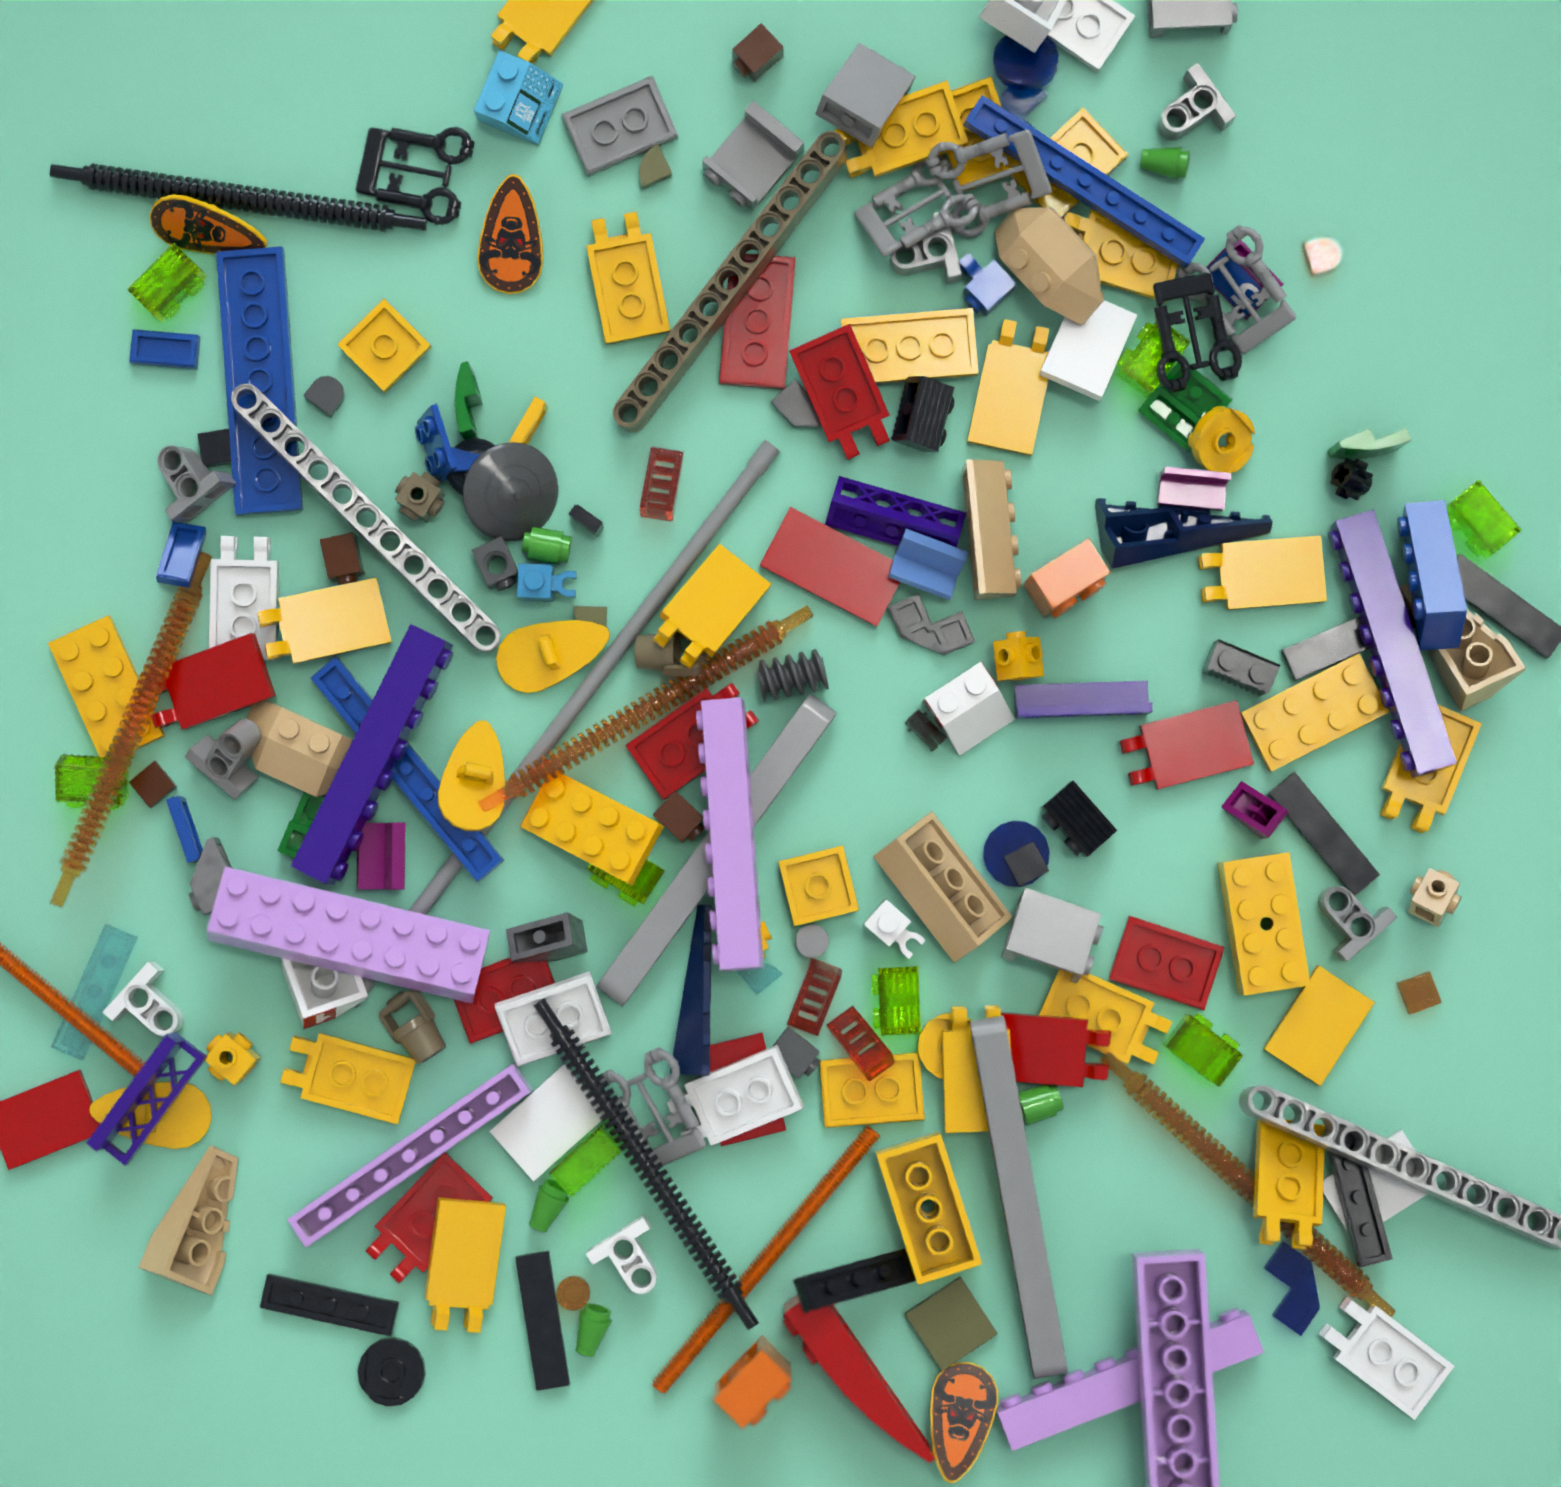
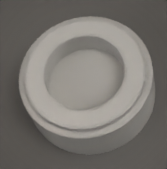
[795,924,829,958]

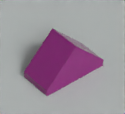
[1221,781,1289,839]

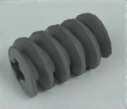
[757,649,829,702]

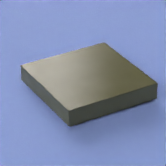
[905,1276,998,1371]

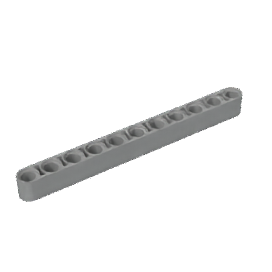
[231,383,501,653]
[596,693,837,1006]
[970,1015,1068,1379]
[1239,1085,1561,1250]

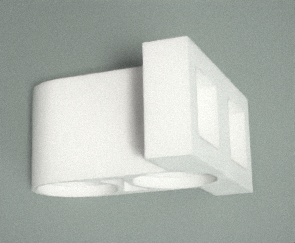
[103,961,184,1036]
[586,1214,657,1294]

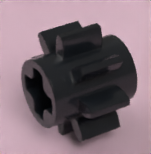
[1330,458,1373,500]

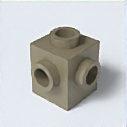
[395,472,445,522]

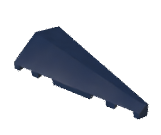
[1095,498,1273,569]
[670,905,711,1075]

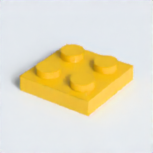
[337,299,432,393]
[778,845,859,926]

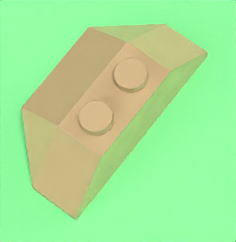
[994,207,1104,325]
[246,700,353,798]

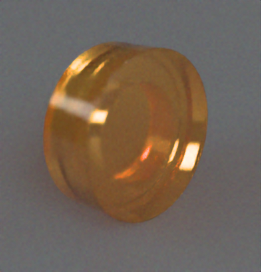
[556,1275,591,1311]

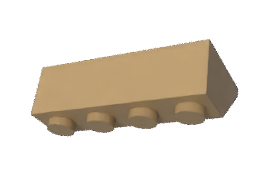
[962,459,1022,600]
[873,811,1013,963]

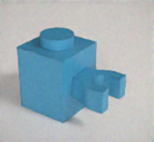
[517,563,577,602]

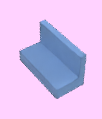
[888,529,968,600]

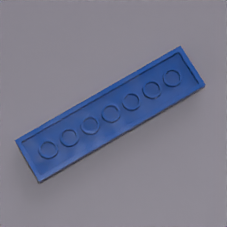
[216,246,303,516]

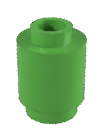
[522,527,572,565]
[1018,1084,1064,1126]

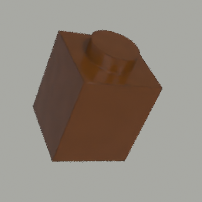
[732,23,784,82]
[320,532,365,585]
[653,791,705,843]

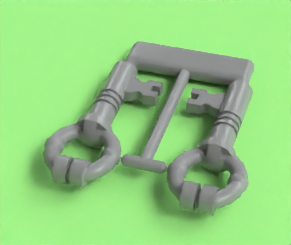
[925,130,1052,237]
[854,154,981,256]
[1176,225,1296,354]
[597,1047,706,1166]

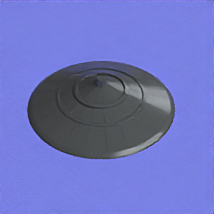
[463,442,558,541]

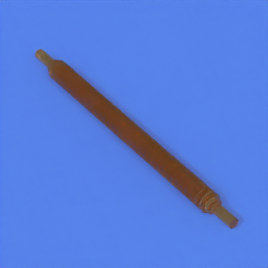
[50,552,212,908]
[478,605,813,812]
[1100,1051,1396,1317]

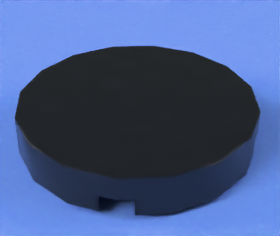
[358,1337,426,1406]

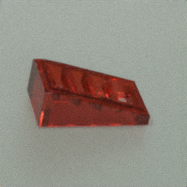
[640,447,684,521]
[787,958,842,1036]
[826,1006,895,1081]

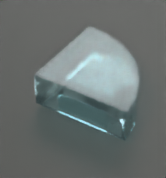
[737,962,782,995]

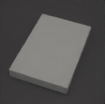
[562,76,678,176]

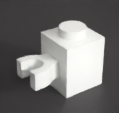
[863,899,925,959]

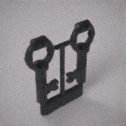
[356,127,475,225]
[1153,273,1242,393]

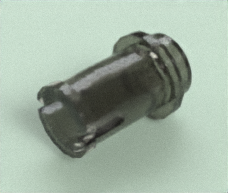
[904,709,947,752]

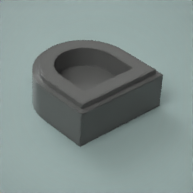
[303,376,345,417]

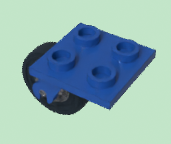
[415,404,495,496]

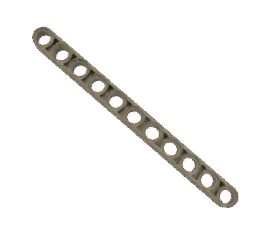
[613,131,848,432]

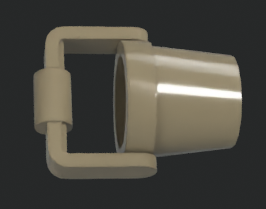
[635,631,707,676]
[379,989,447,1065]

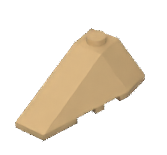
[1400,583,1526,711]
[138,1146,238,1295]

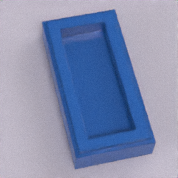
[129,329,200,369]
[156,521,207,588]
[166,796,203,863]

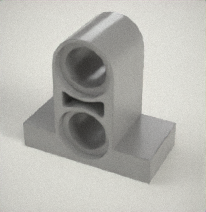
[1158,63,1236,140]
[890,212,962,284]
[157,445,236,522]
[185,719,261,800]
[1318,886,1397,962]

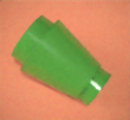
[1140,147,1190,180]
[529,1179,570,1232]
[575,1303,612,1357]

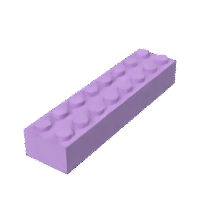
[207,867,490,1004]
[1132,1249,1220,1487]

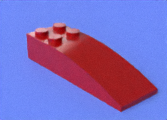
[782,1294,935,1463]

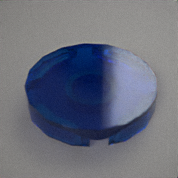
[993,35,1059,91]
[983,821,1050,887]

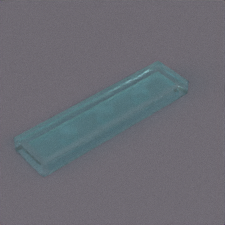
[51,924,138,1060]

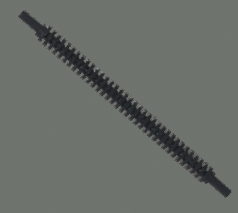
[50,163,428,232]
[534,998,759,1330]

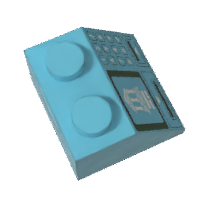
[474,50,563,145]

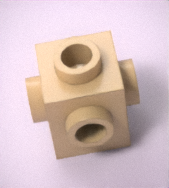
[1408,868,1461,928]

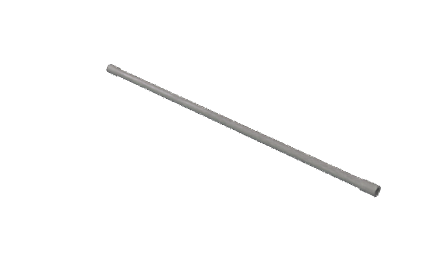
[354,440,780,1008]

